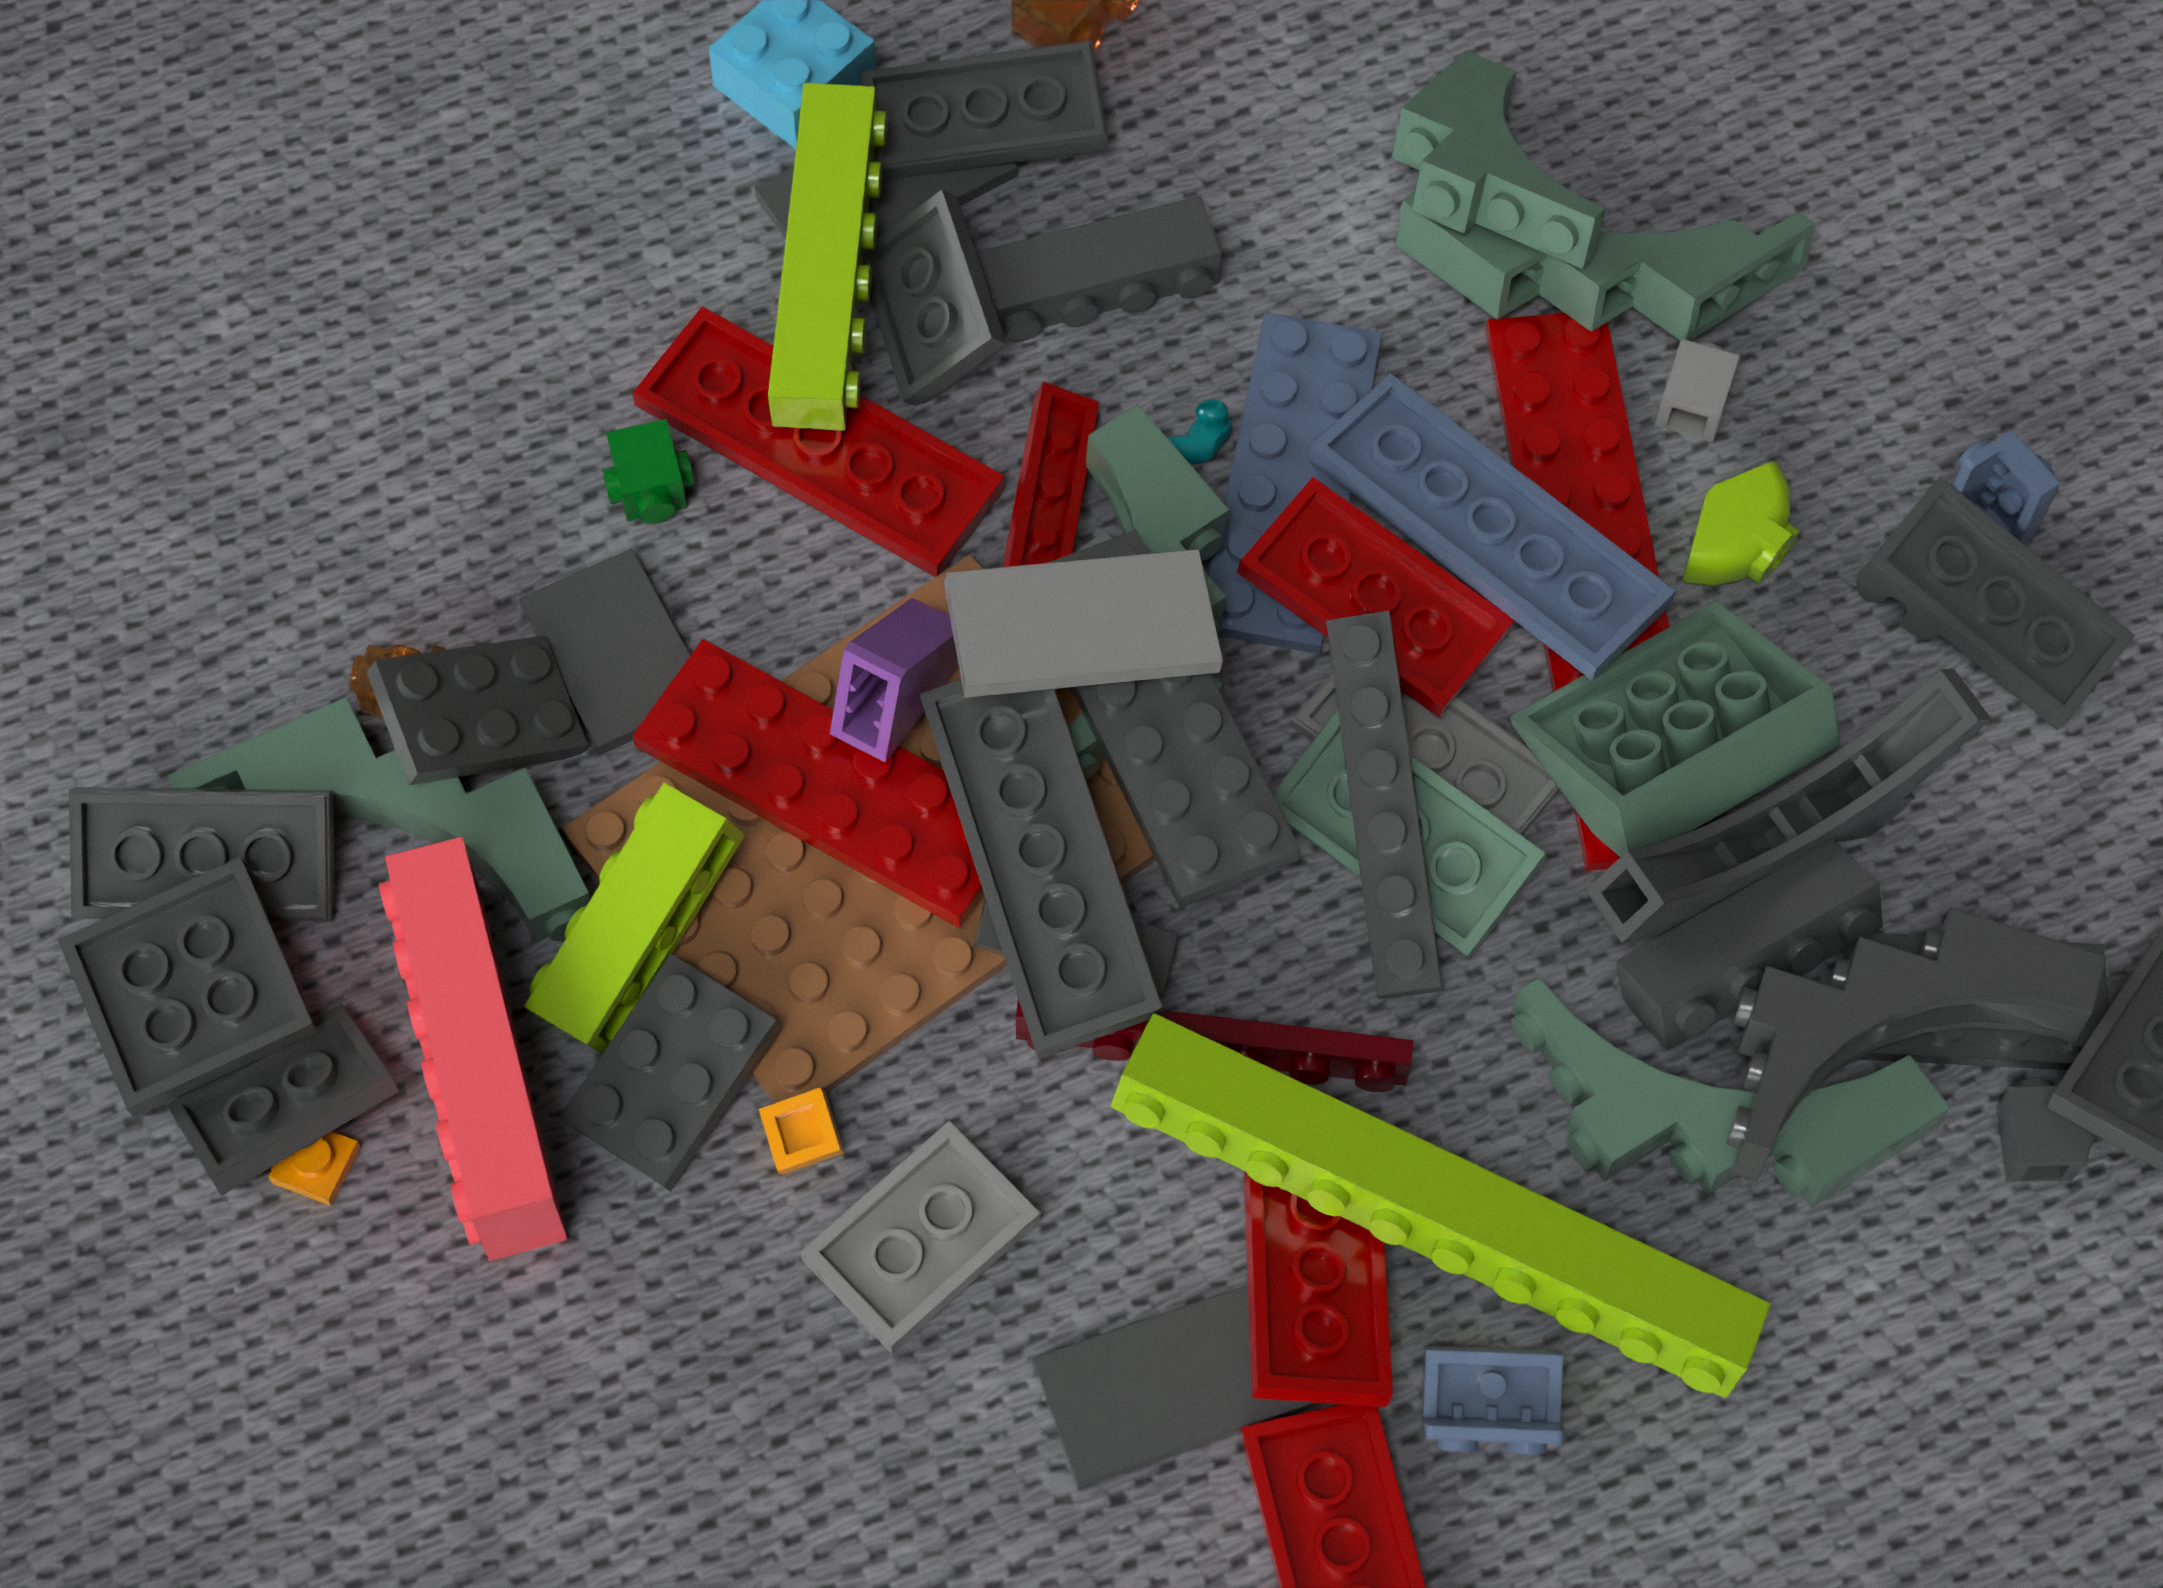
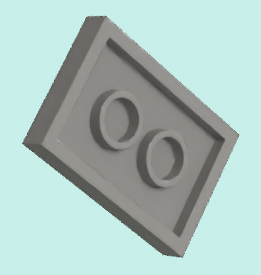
[800,1121,1041,1354]

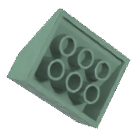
[1510,601,1840,857]

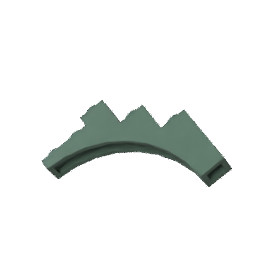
[1068,404,1229,782]
[1511,977,1951,1208]

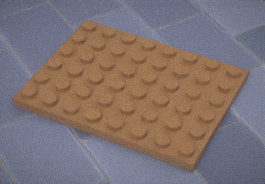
[561,554,1156,1103]

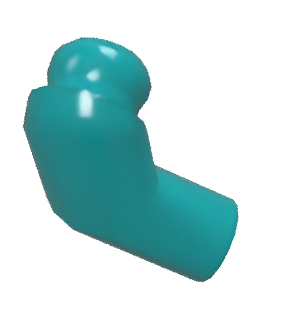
[1167,399,1232,465]

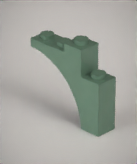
[1391,50,1606,270]

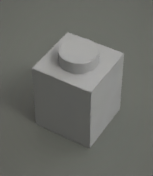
[1654,338,1740,443]

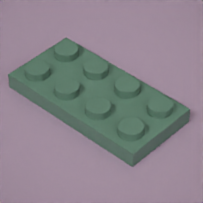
[1273,709,1548,960]

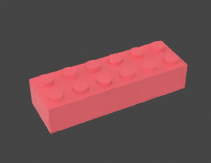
[379,836,568,1261]

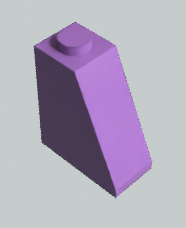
[830,598,959,763]

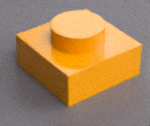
[758,1087,845,1175]
[268,1131,361,1206]

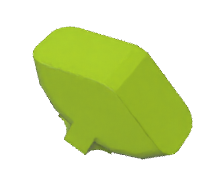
[1682,461,1800,587]

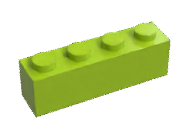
[524,782,745,1054]

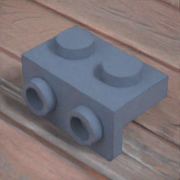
[1951,430,2061,546]
[1421,1346,1565,1455]

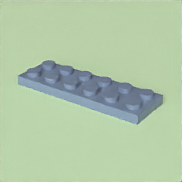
[1208,312,1383,655]
[1308,373,1676,681]

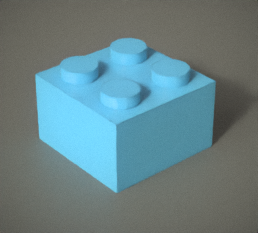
[708,0,876,149]

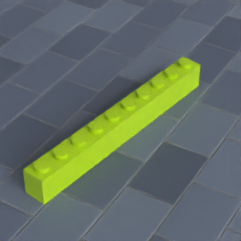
[1110,1013,1772,1399]

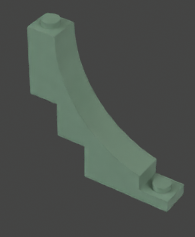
[1396,190,1816,341]
[167,697,590,943]

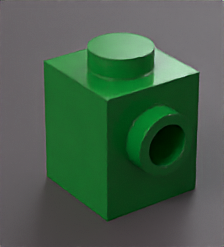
[602,419,695,523]

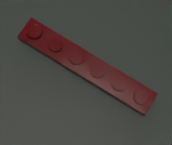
[1015,999,1414,1092]

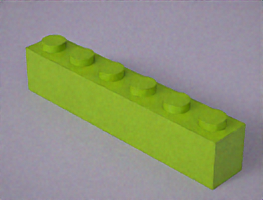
[768,83,888,431]

